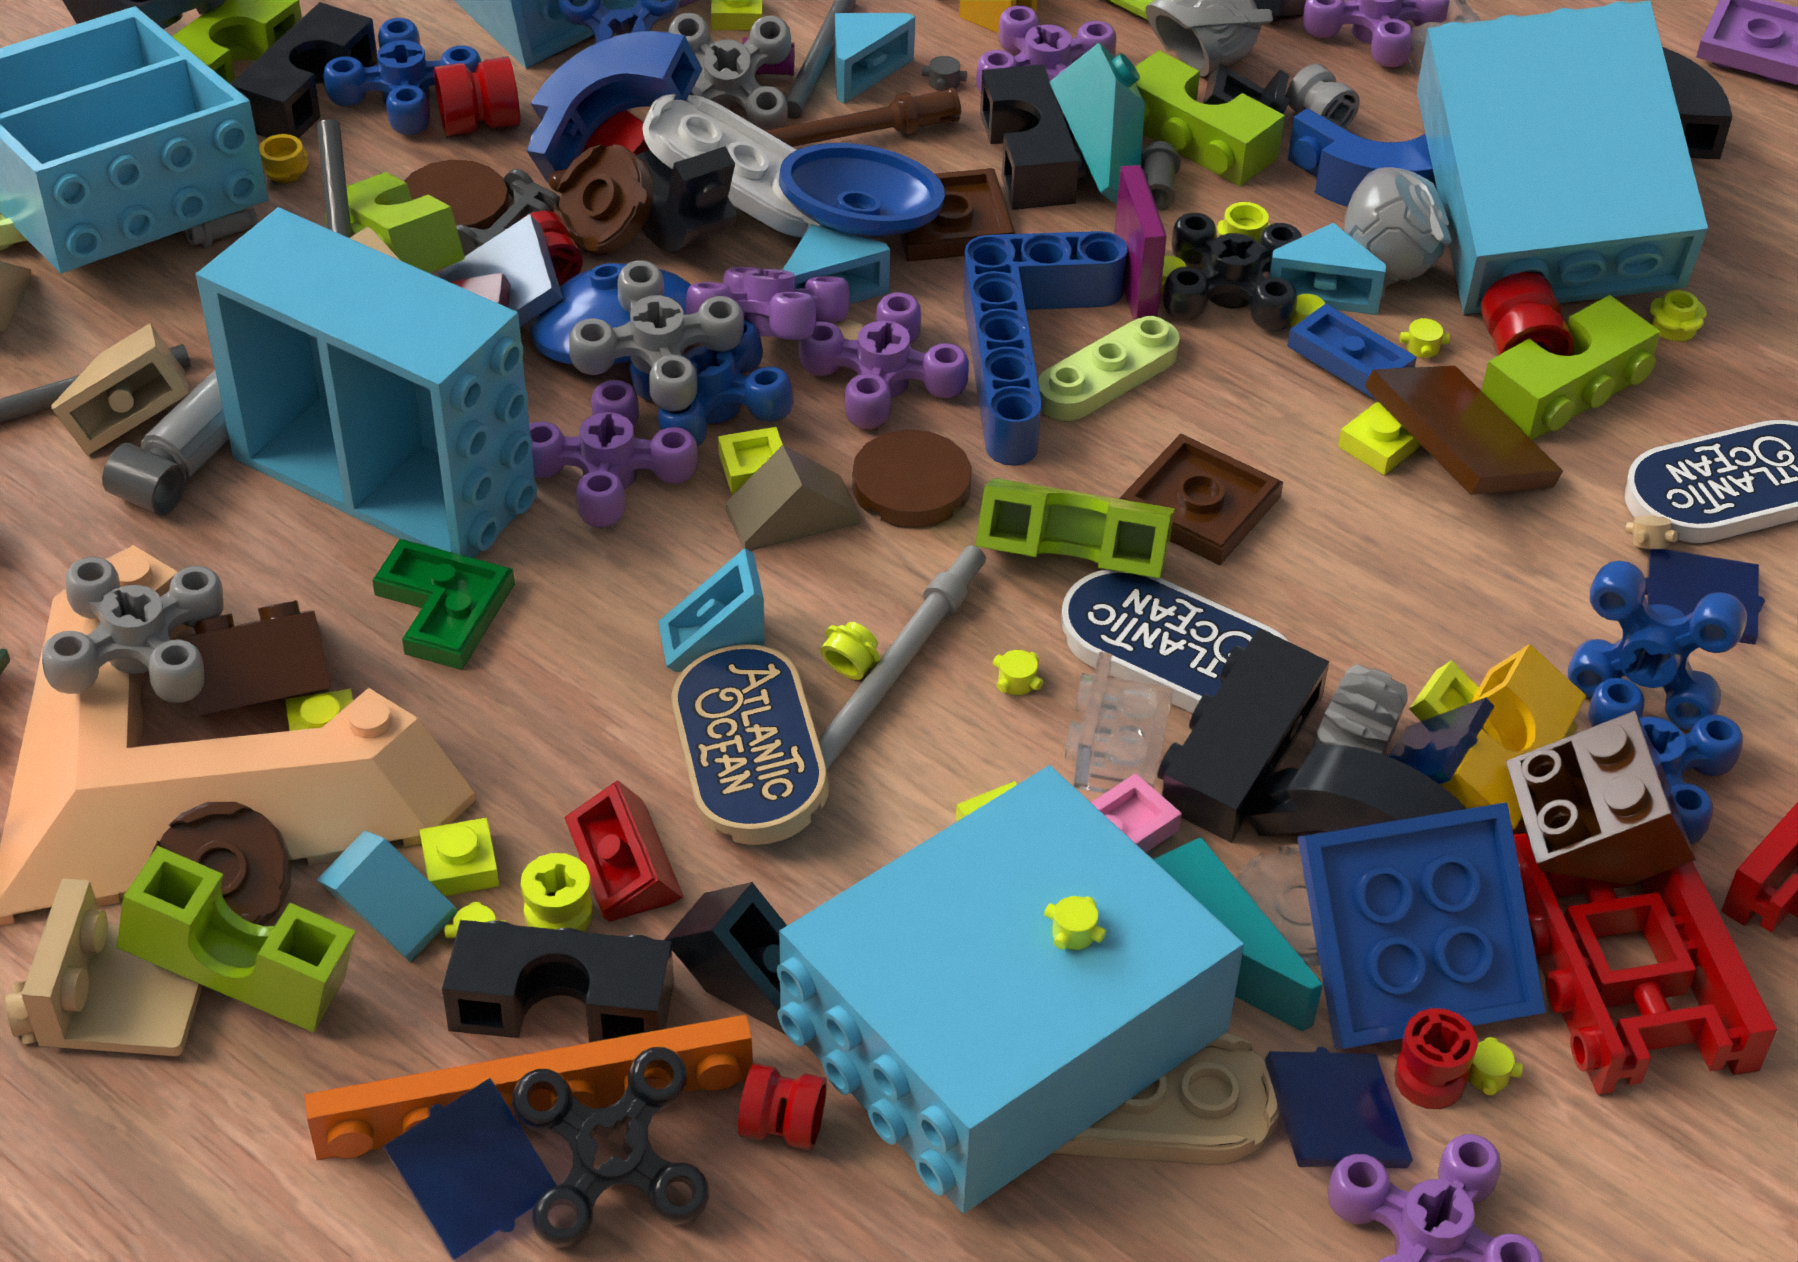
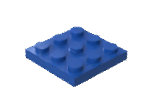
[1297,802,1546,1049]

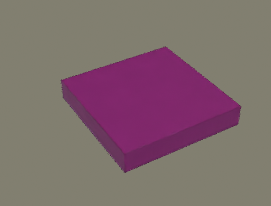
[1114,165,1167,320]

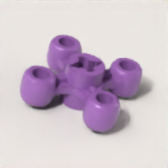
[1303,0,1453,67]
[976,5,1117,112]
[686,267,850,340]
[799,292,969,429]
[529,380,698,528]
[1328,1134,1543,1262]

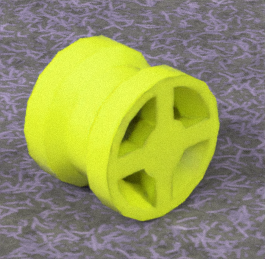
[520,853,593,932]

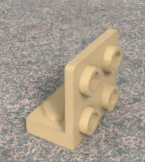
[21,878,203,1056]

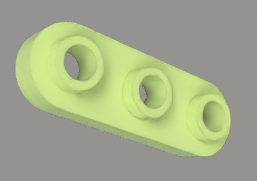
[1038,316,1180,421]

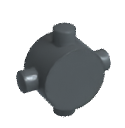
[922,56,967,91]

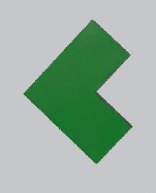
[372,539,515,670]

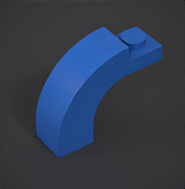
[526,31,703,183]
[1287,108,1437,207]

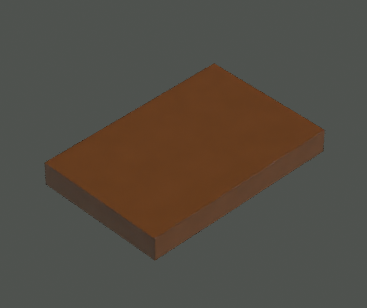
[1365,365,1563,495]

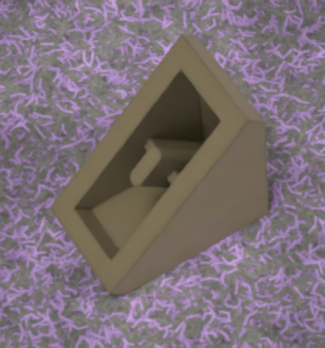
[726,445,860,551]

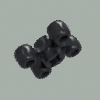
[1163,213,1302,331]
[512,1047,709,1248]

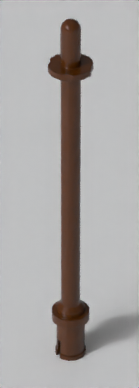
[549,87,961,192]

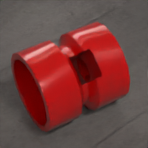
[434,56,520,136]
[1481,272,1574,356]

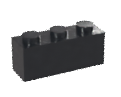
[1157,628,1329,843]

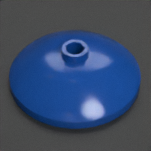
[779,143,945,238]
[530,263,691,364]

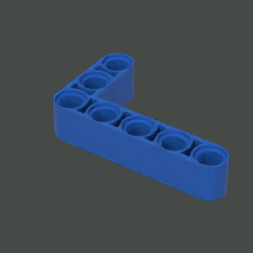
[963,231,1128,466]

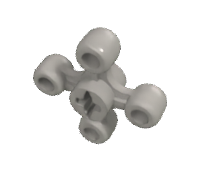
[668,13,792,130]
[569,261,744,412]
[42,557,224,703]

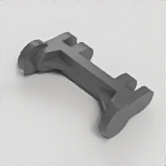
[456,169,560,257]

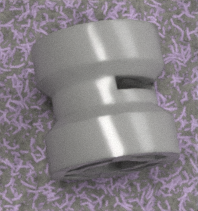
[1286,63,1360,129]

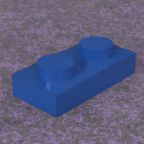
[1287,303,1417,401]

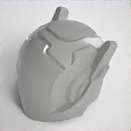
[1146,0,1273,76]
[1344,167,1452,298]

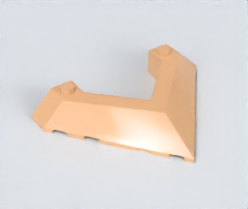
[0,545,476,926]

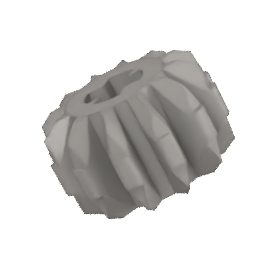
[1312,664,1408,755]

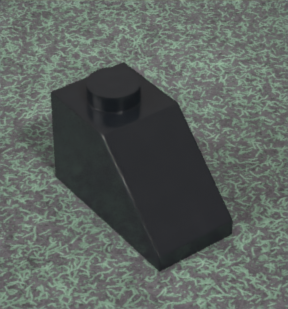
[664,882,787,1035]

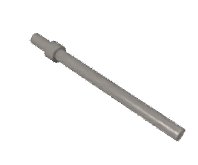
[818,545,986,772]

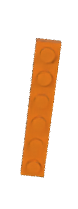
[304,1014,753,1160]

